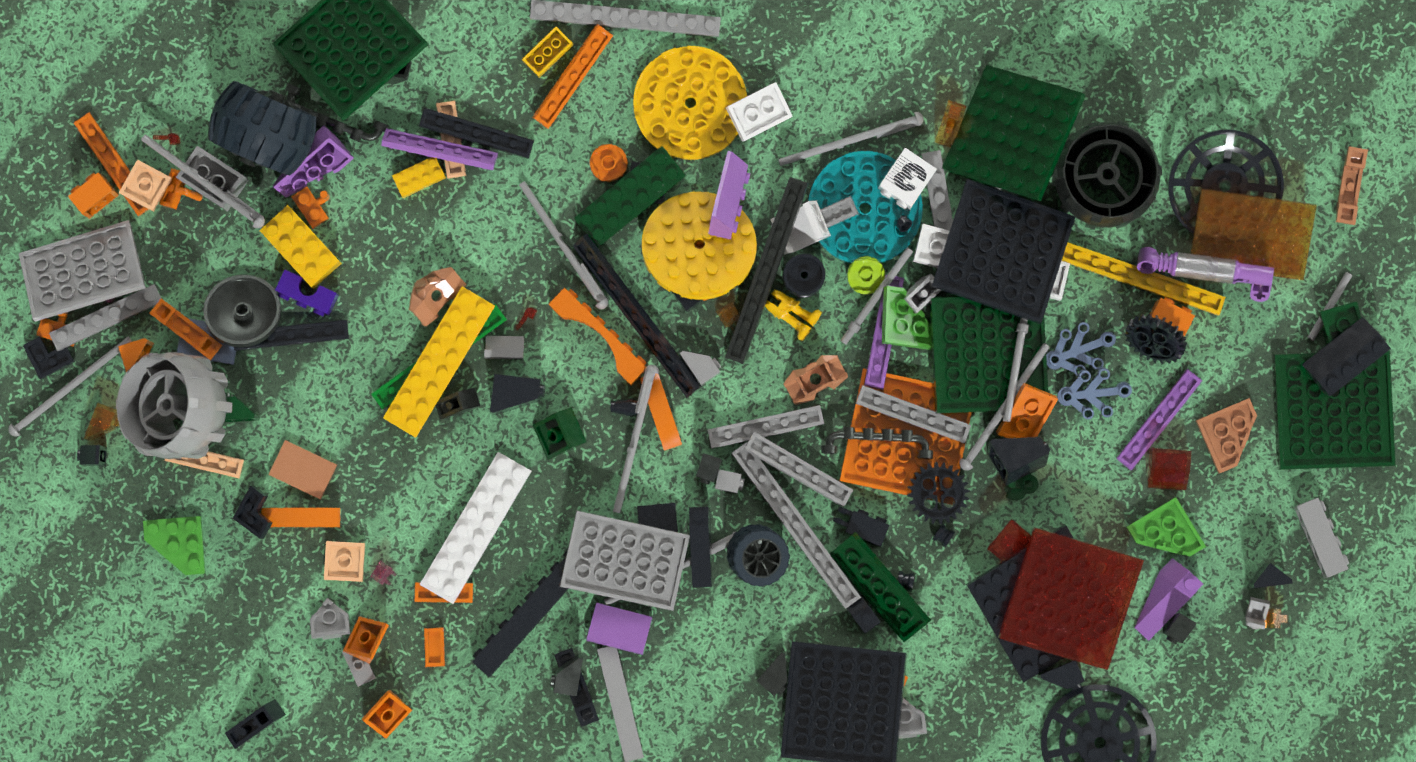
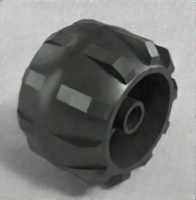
[1052,121,1162,230]

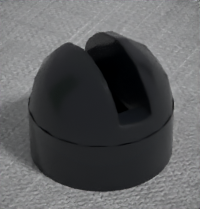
[895,215,912,232]

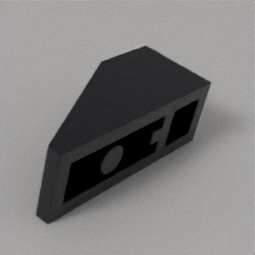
[225,699,286,749]

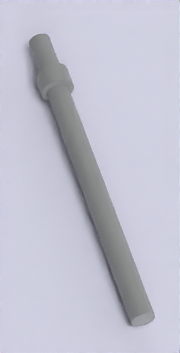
[840,247,913,345]
[1003,318,1029,422]

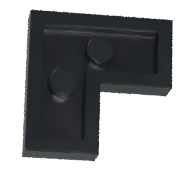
[23,336,75,380]
[233,486,273,539]

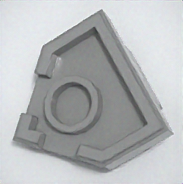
[310,598,351,640]
[899,698,927,739]

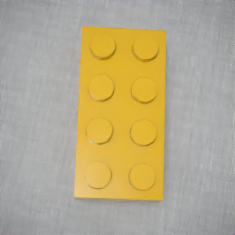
[259,205,342,289]

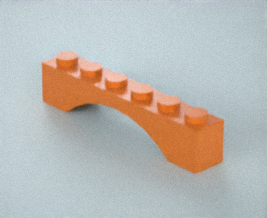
[549,288,647,385]

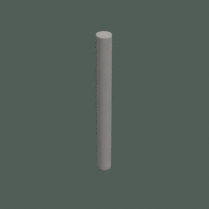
[1307,272,1352,341]

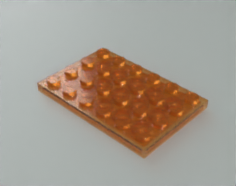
[1191,189,1317,280]

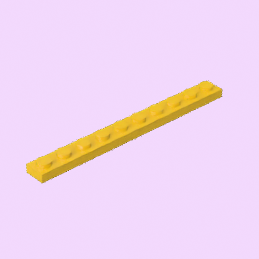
[1062,242,1226,316]

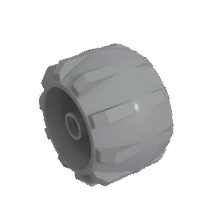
[116,352,232,459]

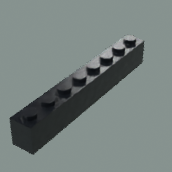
[472,549,569,677]

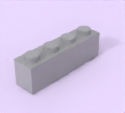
[1294,498,1349,578]

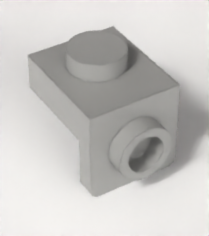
[1245,597,1270,630]

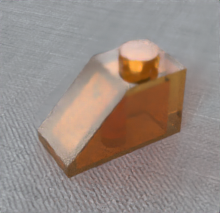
[935,100,966,147]
[84,403,120,441]

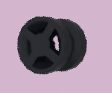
[932,523,955,547]
[897,571,914,592]

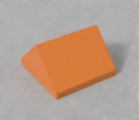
[118,338,154,372]
[343,616,389,664]
[362,690,412,739]

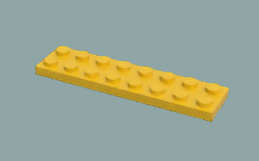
[383,286,495,438]

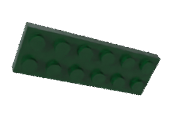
[574,146,687,248]
[830,532,931,642]

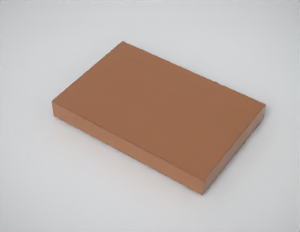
[268,440,337,499]

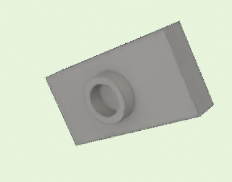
[821,196,859,228]
[342,651,376,687]

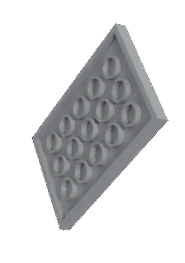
[19,220,146,322]
[560,510,690,611]

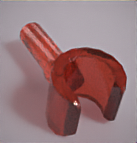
[153,133,180,145]
[515,307,537,330]

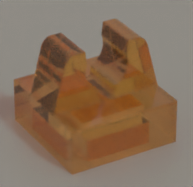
[716,302,740,328]
[1265,609,1288,628]

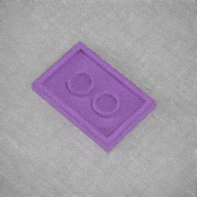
[587,603,652,655]

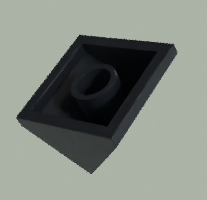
[1247,563,1293,589]

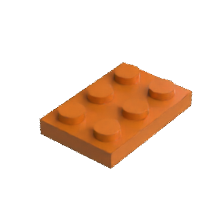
[996,383,1058,438]

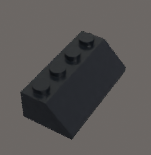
[1301,317,1391,396]

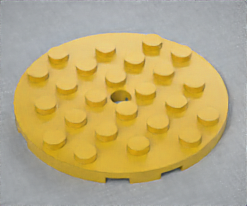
[633,46,747,160]
[641,192,757,300]

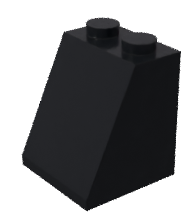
[490,374,546,415]
[987,437,1050,486]

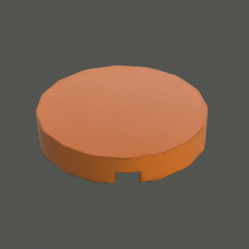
[590,144,628,182]

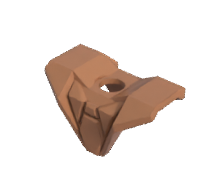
[409,267,466,327]
[783,355,848,405]

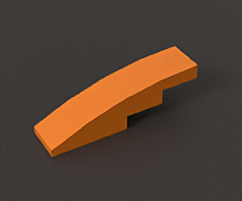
[261,508,340,528]

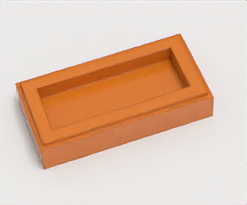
[424,628,445,667]

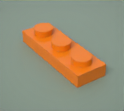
[415,582,473,603]

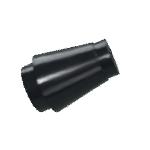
[610,398,638,417]

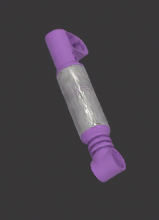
[1137,247,1274,302]

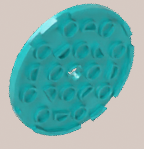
[808,151,923,264]

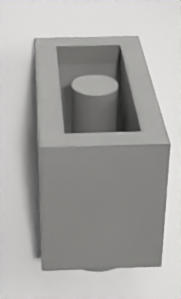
[904,274,942,313]
[680,351,721,386]

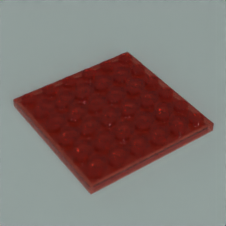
[998,527,1144,670]

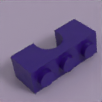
[275,270,339,317]

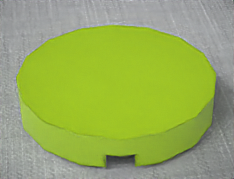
[847,256,885,294]

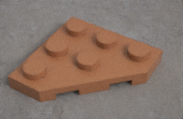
[1196,398,1257,474]

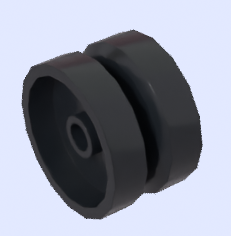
[783,254,825,298]

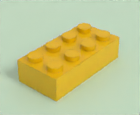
[522,27,573,78]
[392,157,446,198]

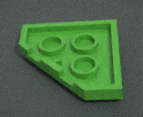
[882,286,932,350]
[1126,497,1206,557]
[143,516,206,575]

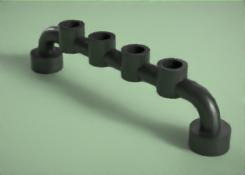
[285,83,389,142]
[821,427,933,459]

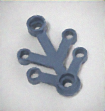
[1046,322,1116,376]
[1057,367,1132,420]

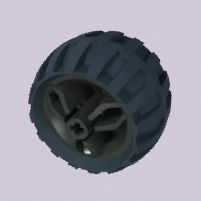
[208,81,316,176]

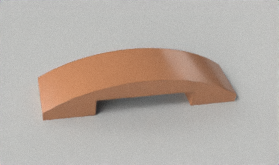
[1336,147,1368,225]

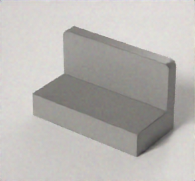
[484,336,524,359]

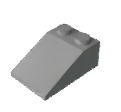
[176,146,249,212]

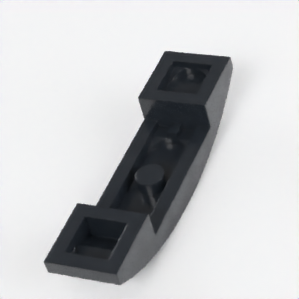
[554,648,599,727]

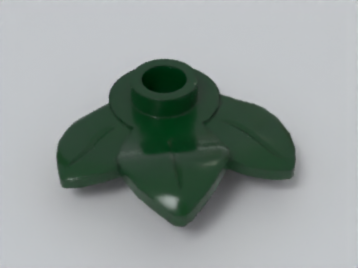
[1001,473,1039,500]

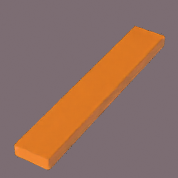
[532,24,613,129]
[74,112,149,216]

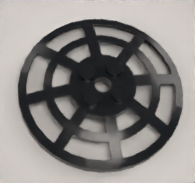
[1168,129,1284,243]
[1040,684,1157,762]

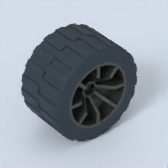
[727,524,790,587]

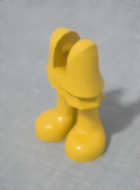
[765,289,822,342]

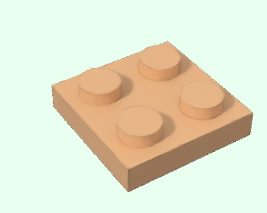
[119,159,172,212]
[324,541,365,582]

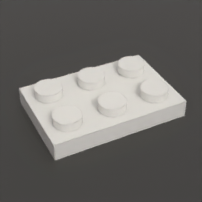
[725,82,793,142]

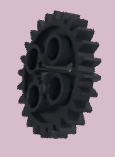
[1125,314,1187,364]
[907,462,970,525]

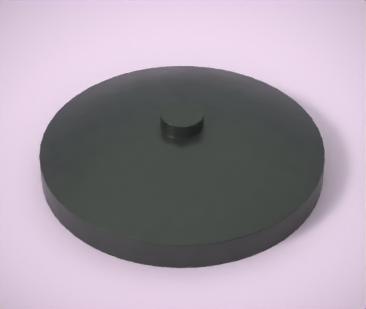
[203,275,281,347]

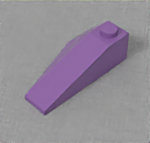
[272,125,354,197]
[1134,558,1203,641]

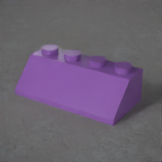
[708,151,750,240]

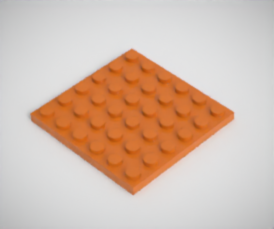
[839,368,972,505]

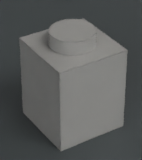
[715,469,744,494]

